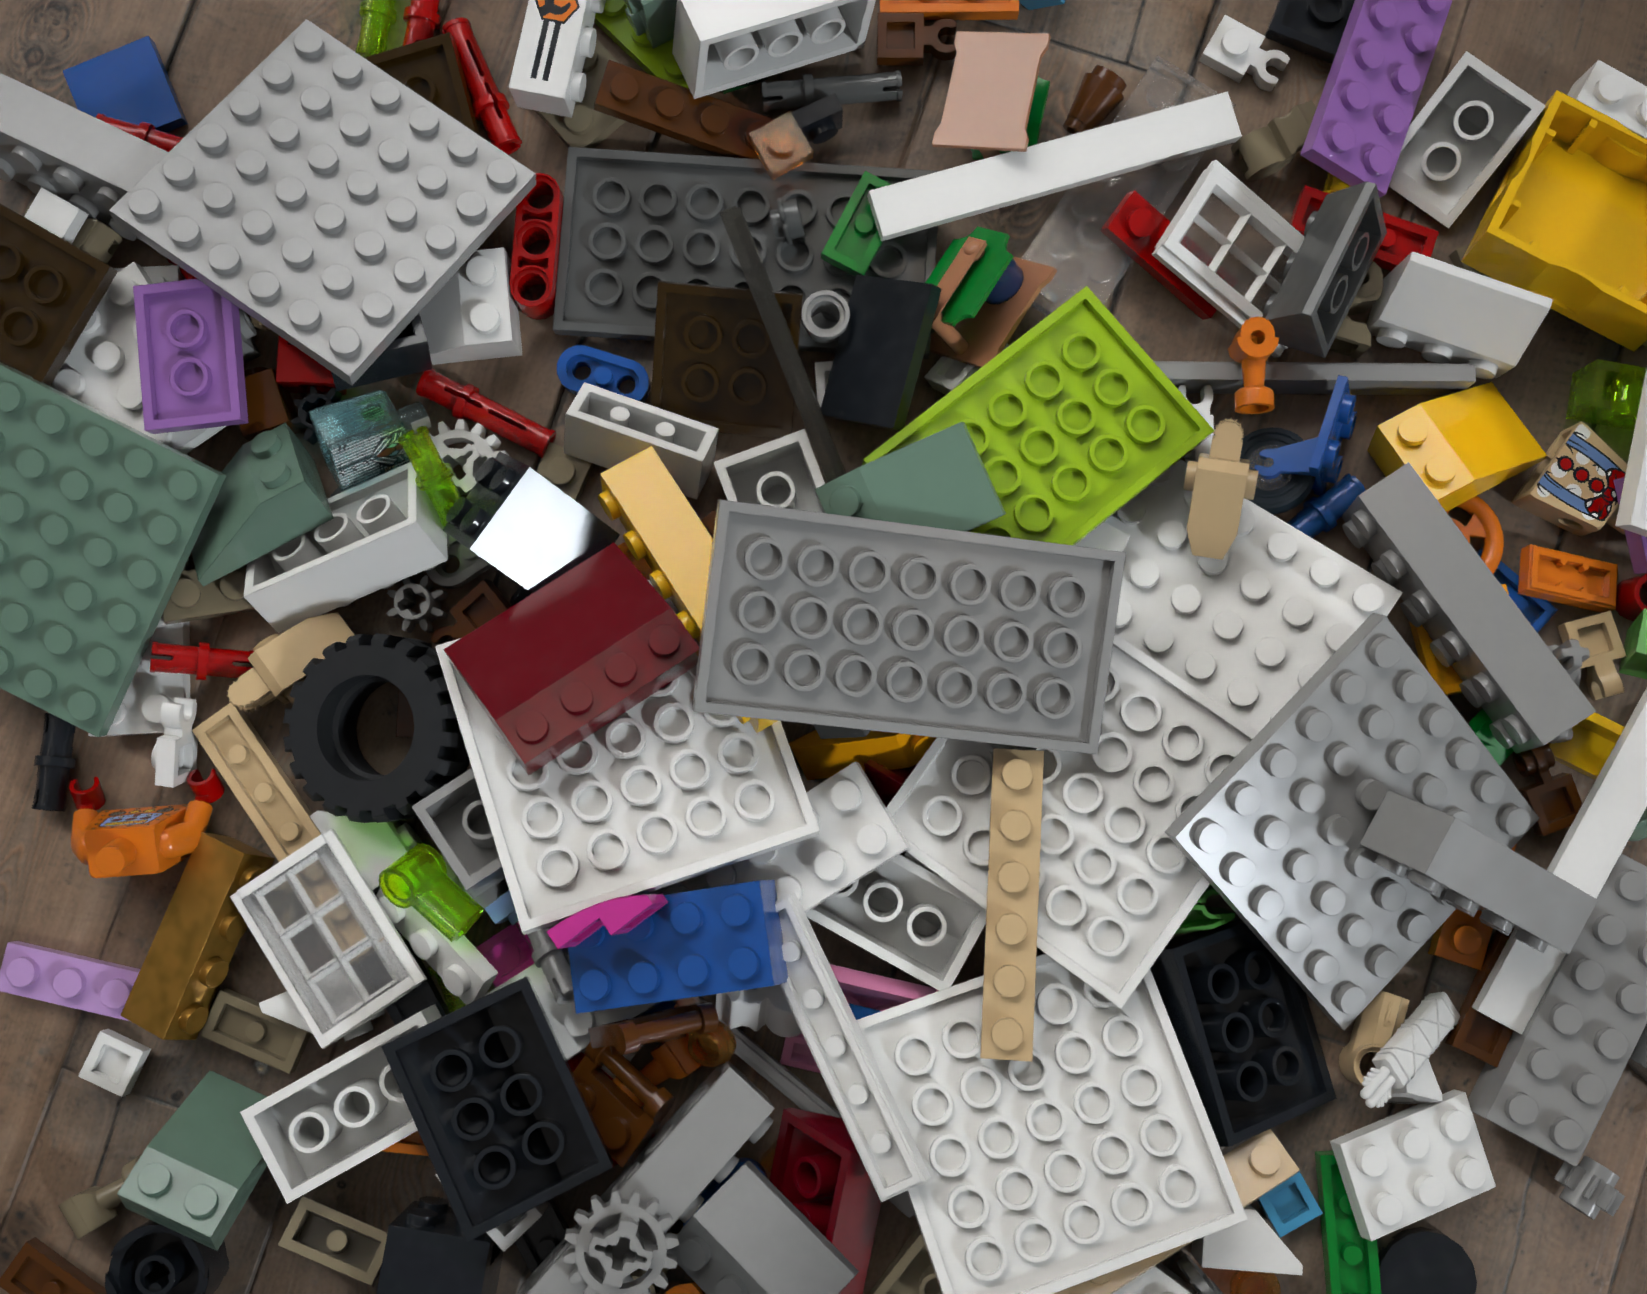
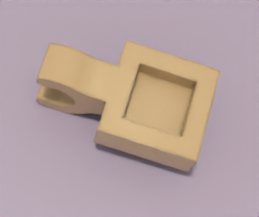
[1557,610,1626,701]

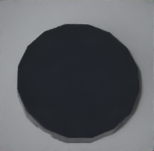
[1378,1227,1477,1294]

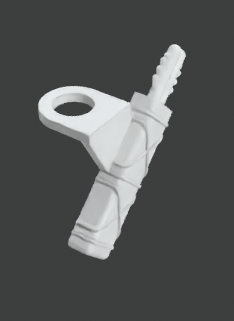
[1360,992,1460,1108]

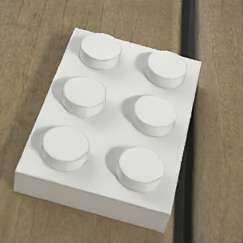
[1330,1089,1496,1241]

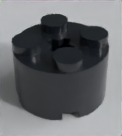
[105,1220,229,1294]

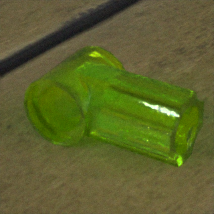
[378,843,484,942]

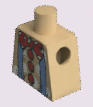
[1511,421,1627,536]

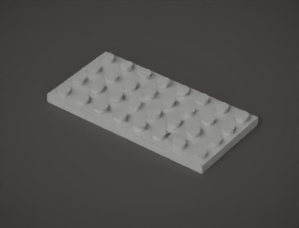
[692,499,1126,755]

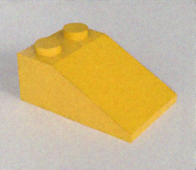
[1367,382,1547,512]

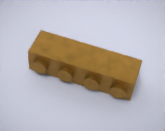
[120,832,275,1040]

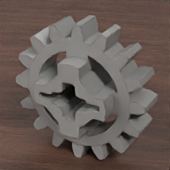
[563,1187,679,1294]

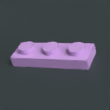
[0,941,140,1021]

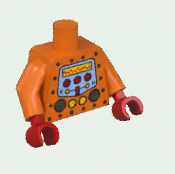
[69,768,225,878]

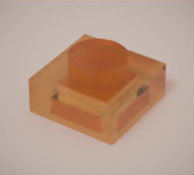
[749,111,814,180]

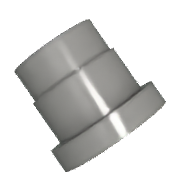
[801,290,850,343]

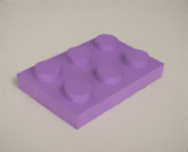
[133,278,249,434]

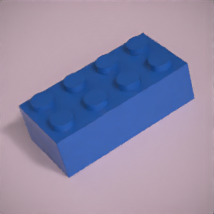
[568,880,788,1014]

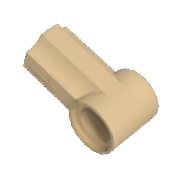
[1339,991,1410,1087]

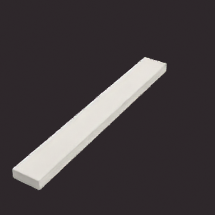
[867,91,1242,241]
[1472,687,1647,1035]

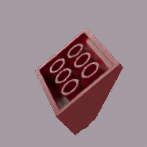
[443,543,699,776]

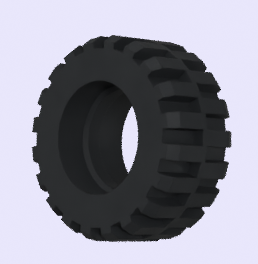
[283,633,470,823]

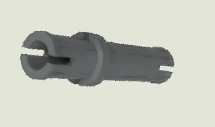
[761,70,903,112]

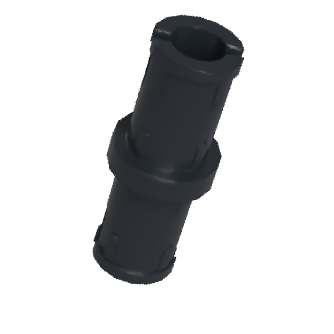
[32,713,76,812]

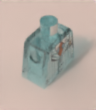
[309,390,431,492]

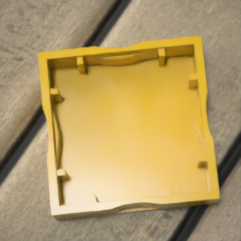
[1461,90,1647,351]

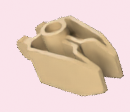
[1183,417,1258,560]
[226,612,355,713]

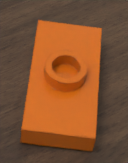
[1518,544,1618,613]

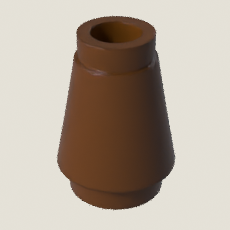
[1063,65,1127,135]

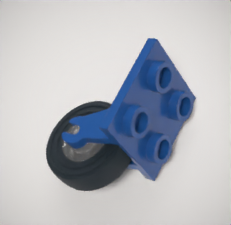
[1240,375,1358,514]

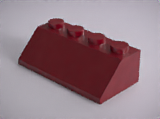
[769,1108,882,1294]

